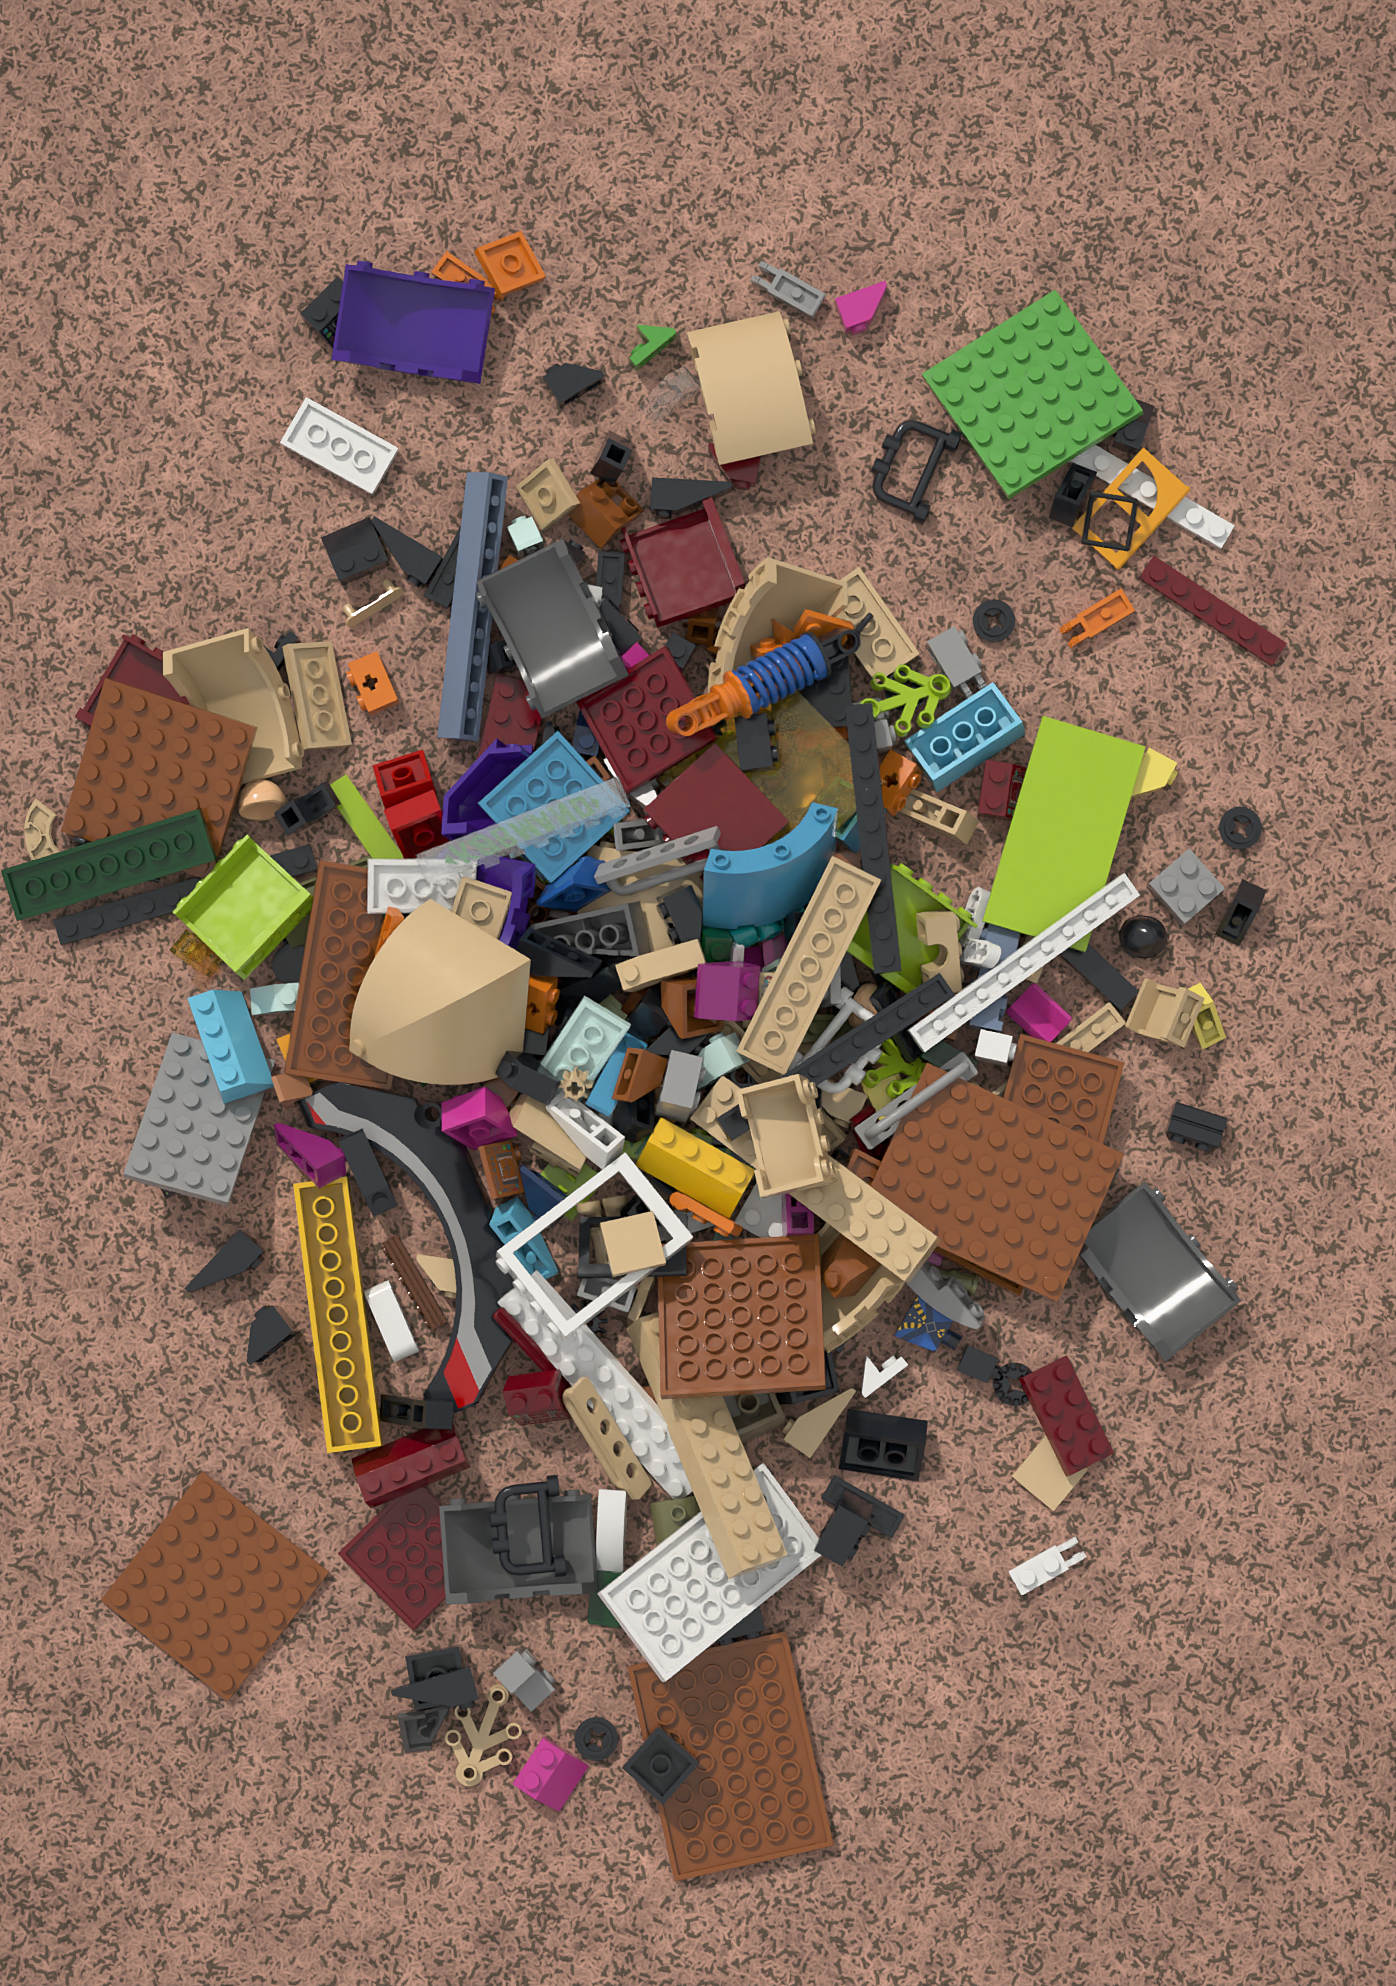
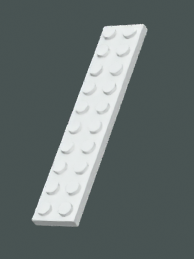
[497,1270,693,1499]

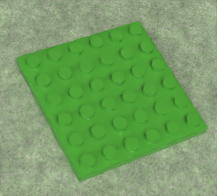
[922,290,1143,499]

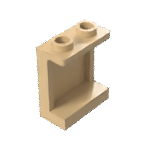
[1125,978,1205,1048]

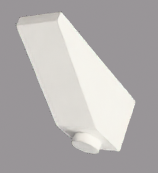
[546,1090,625,1170]

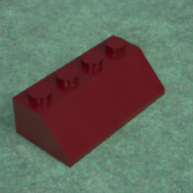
[351,1420,471,1509]

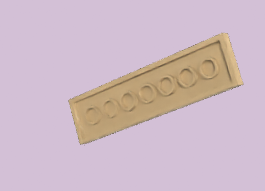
[736,856,881,1075]

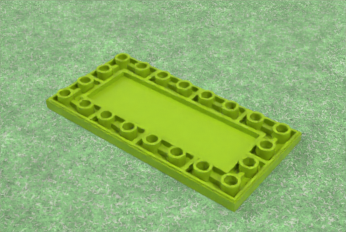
[982,716,1146,952]

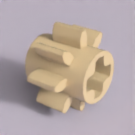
[559,1066,594,1102]

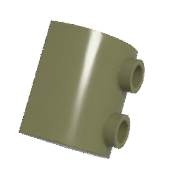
[649,1495,701,1546]

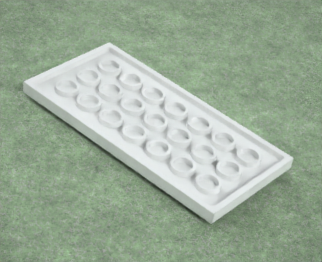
[597,1463,821,1682]

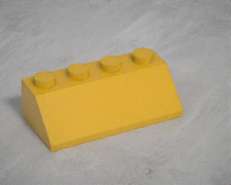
[636,1118,755,1218]

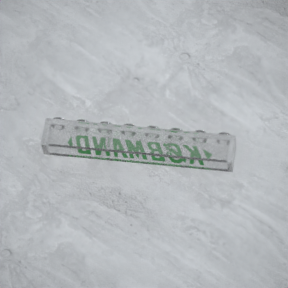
[415,776,630,888]

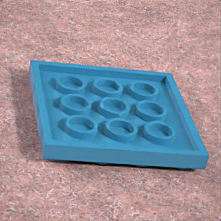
[478,731,630,883]

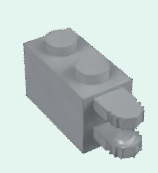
[925,626,986,700]

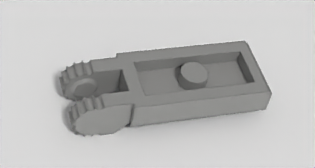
[750,261,826,319]

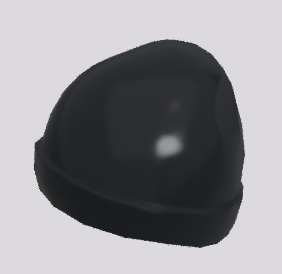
[1119,916,1167,959]

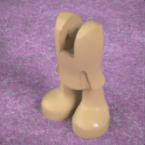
[576,1195,627,1264]

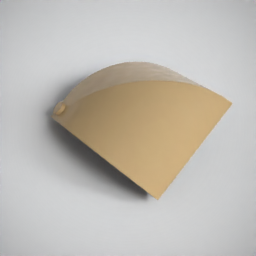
[349,899,531,1085]

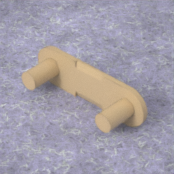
[343,579,404,627]

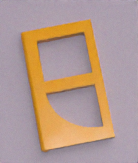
[1073,447,1191,570]

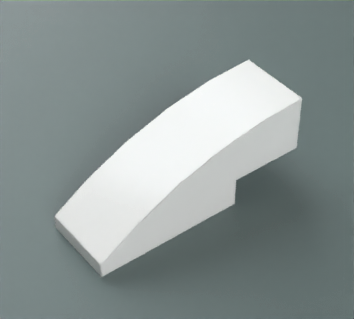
[596,1489,628,1572]

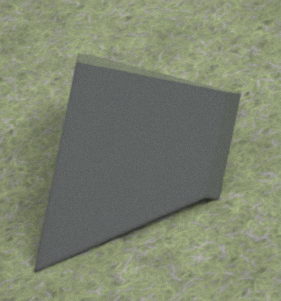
[398,1705,451,1753]

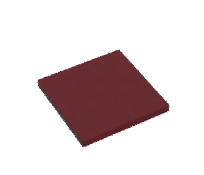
[576,646,719,794]
[338,1486,446,1631]

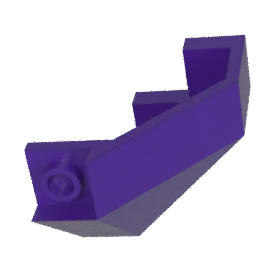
[441,738,534,854]

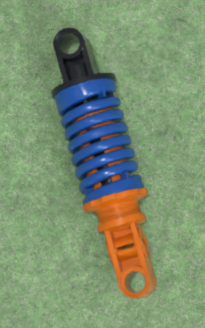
[666,628,861,736]

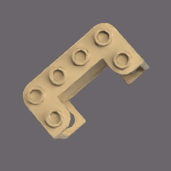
[736,1074,837,1198]

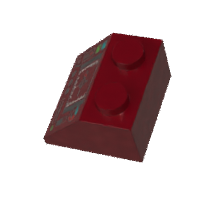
[977,760,1027,821]
[502,1369,572,1426]

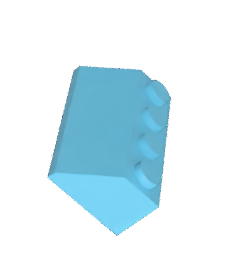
[904,682,1026,792]
[187,990,274,1104]

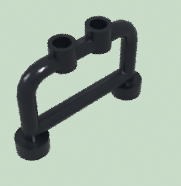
[871,420,962,525]
[489,1474,566,1577]

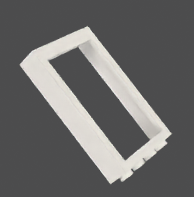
[495,1153,693,1341]

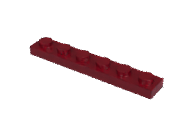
[1138,556,1287,667]

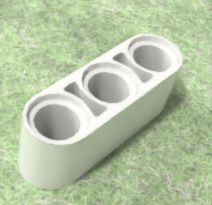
[364,1280,420,1362]

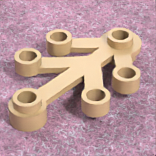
[445,1684,522,1786]

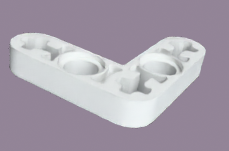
[959,887,1001,968]

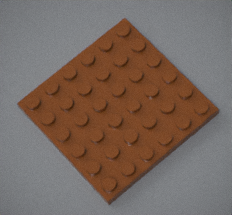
[61,678,258,878]
[658,1234,826,1399]
[101,1471,329,1701]

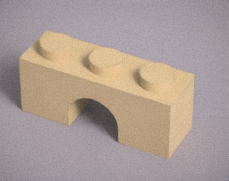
[916,908,964,993]

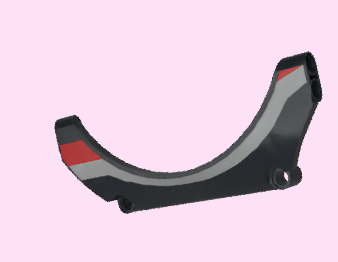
[297,1082,515,1414]

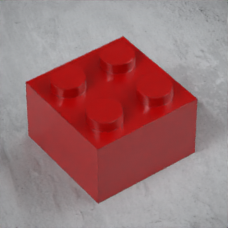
[384,790,457,859]

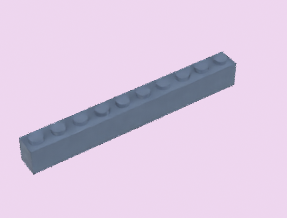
[437,472,508,742]

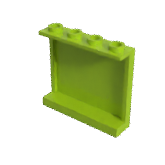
[173,835,313,980]
[847,863,978,994]

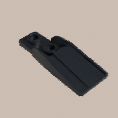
[554,967,622,1025]

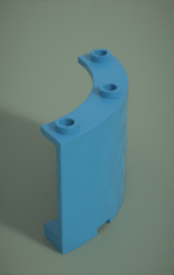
[703,802,838,929]

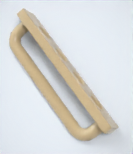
[562,1377,652,1500]

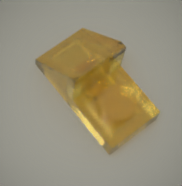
[170,929,224,978]

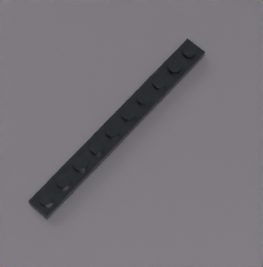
[845,703,902,975]
[53,844,318,946]
[715,973,955,1142]

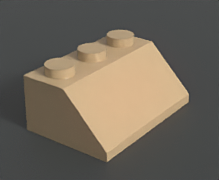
[509,1093,586,1169]

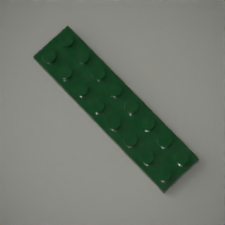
[1,808,218,921]

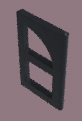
[577,1214,688,1279]

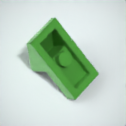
[629,325,677,371]

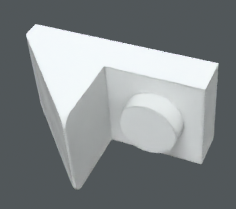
[861,1355,908,1398]

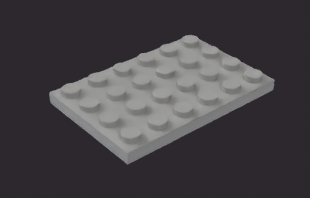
[123,1032,275,1207]

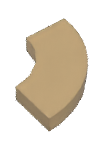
[24,799,60,860]
[627,1277,657,1326]

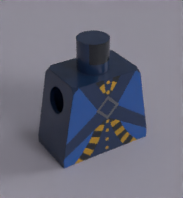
[894,1295,962,1352]

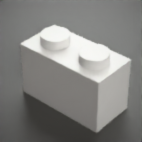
[975,1029,1017,1067]

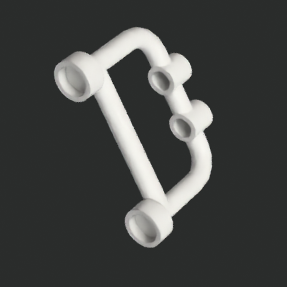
[787,986,883,1094]

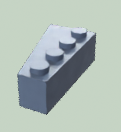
[967,924,1020,1033]

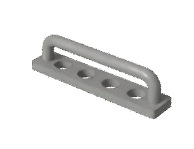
[594,826,721,896]
[854,1052,978,1150]

